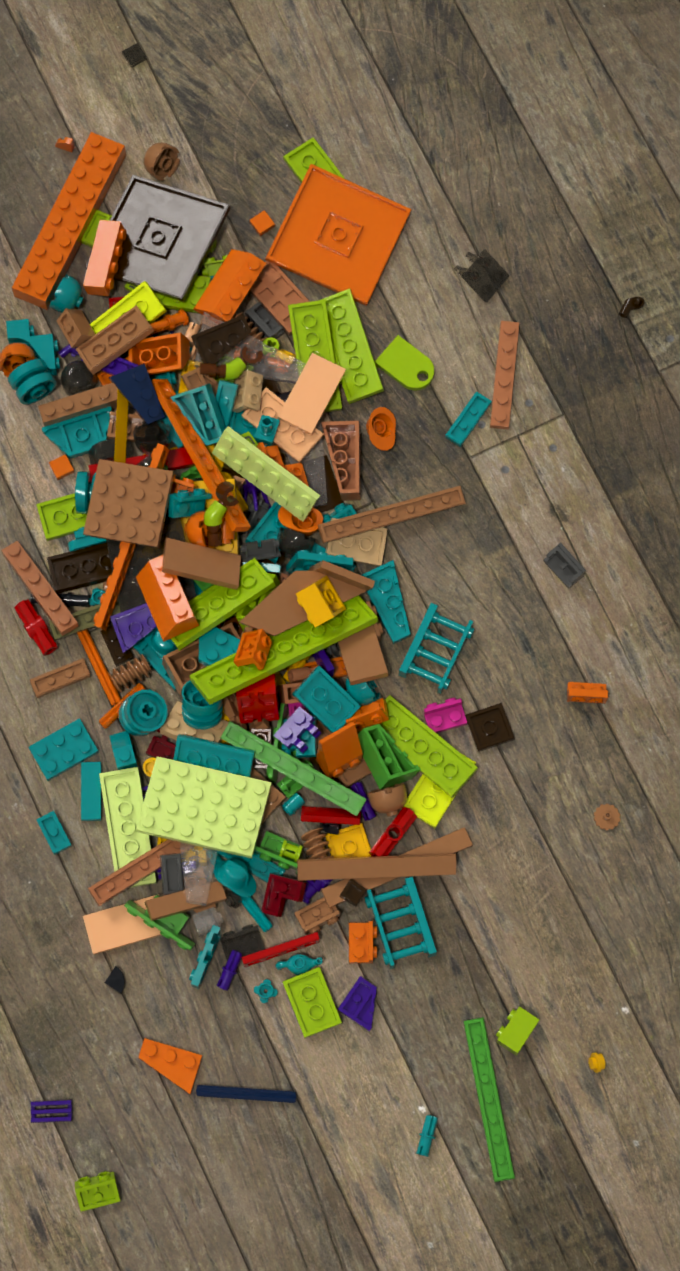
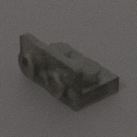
[220,924,265,961]

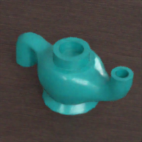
[275,954,323,975]

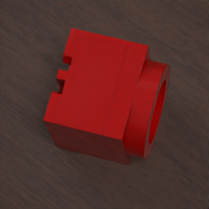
[236,673,279,724]

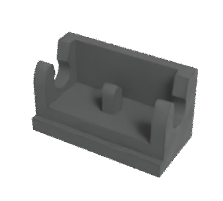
[245,302,285,343]
[543,542,586,589]

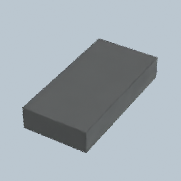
[160,853,184,895]

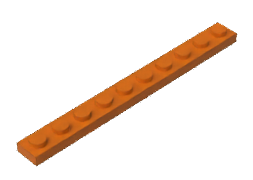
[151,379,251,532]
[94,443,169,631]

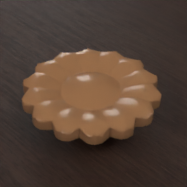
[593,804,620,831]

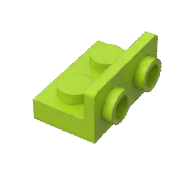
[74,1171,121,1212]

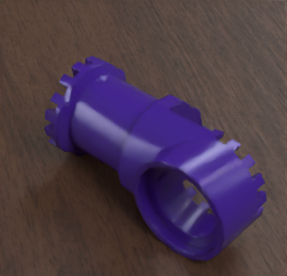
[303,879,333,905]

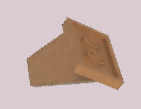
[238,560,375,636]

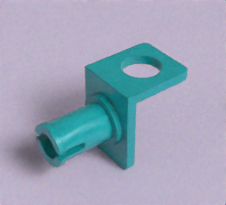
[254,415,280,446]

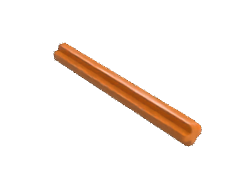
[77,630,121,706]

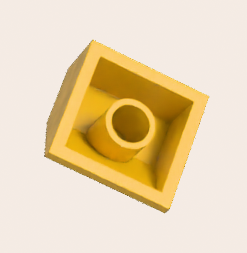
[296,575,346,628]

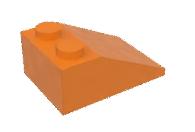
[316,722,363,778]

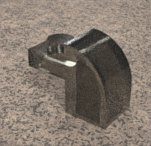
[88,439,134,465]

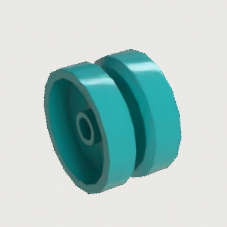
[8,359,57,405]
[75,471,96,514]
[118,690,168,736]

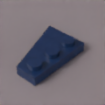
[109,364,165,424]

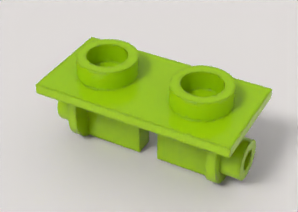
[202,255,227,277]

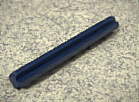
[196,1085,297,1103]

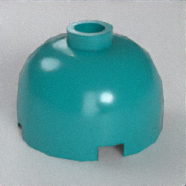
[49,274,84,313]
[345,677,381,706]

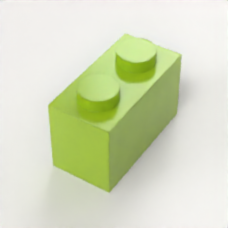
[496,1006,539,1056]

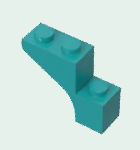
[6,319,60,376]

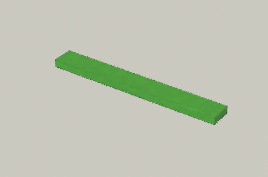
[220,721,367,816]
[463,1018,515,1183]

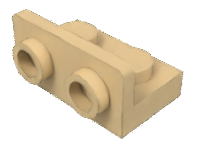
[233,370,263,413]

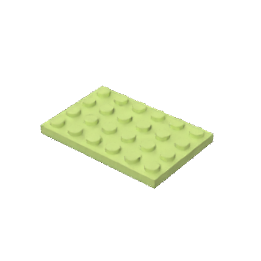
[136,756,272,859]

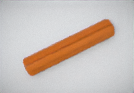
[99,683,146,729]

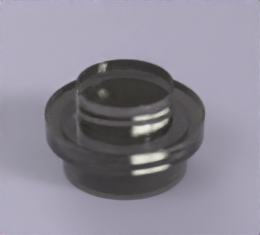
[225,890,242,909]

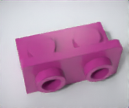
[423,697,467,733]

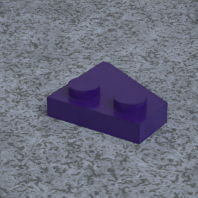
[338,976,377,1032]

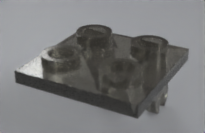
[454,249,509,303]

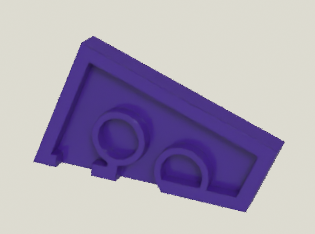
[110,603,157,653]

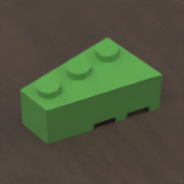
[358,724,421,790]

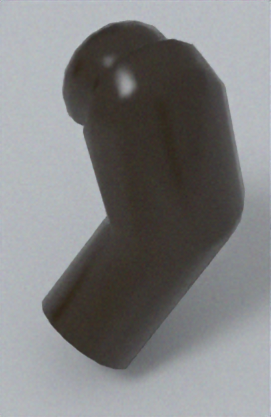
[619,297,645,318]

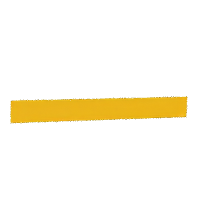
[114,389,128,463]

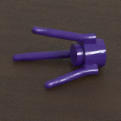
[243,479,271,513]

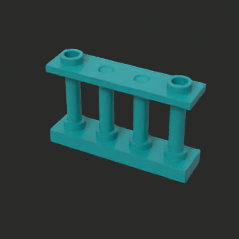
[399,603,475,694]
[364,877,437,969]

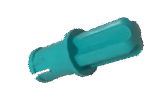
[416,1115,438,1157]

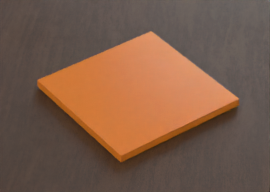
[265,164,412,306]

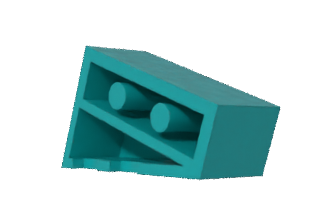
[170,383,226,446]

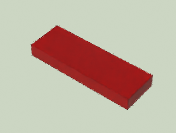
[301,806,361,825]

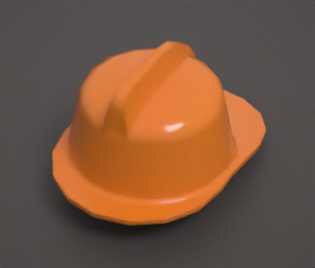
[366,407,396,451]
[278,506,323,536]

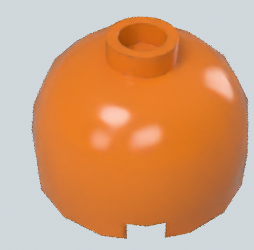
[0,343,36,377]
[184,510,214,548]

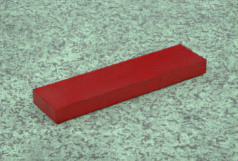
[241,932,320,968]

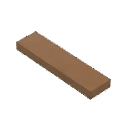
[145,881,227,921]

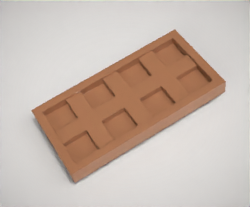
[250,261,310,336]

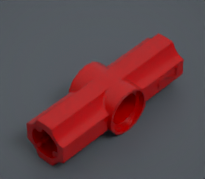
[14,599,58,656]
[369,807,417,857]

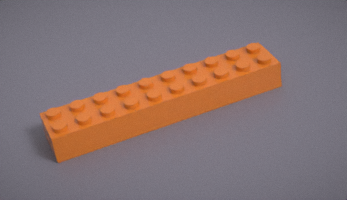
[12,132,126,310]

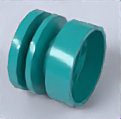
[182,680,223,730]

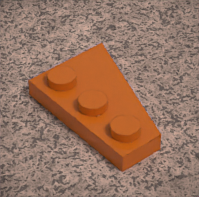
[138,1038,202,1095]

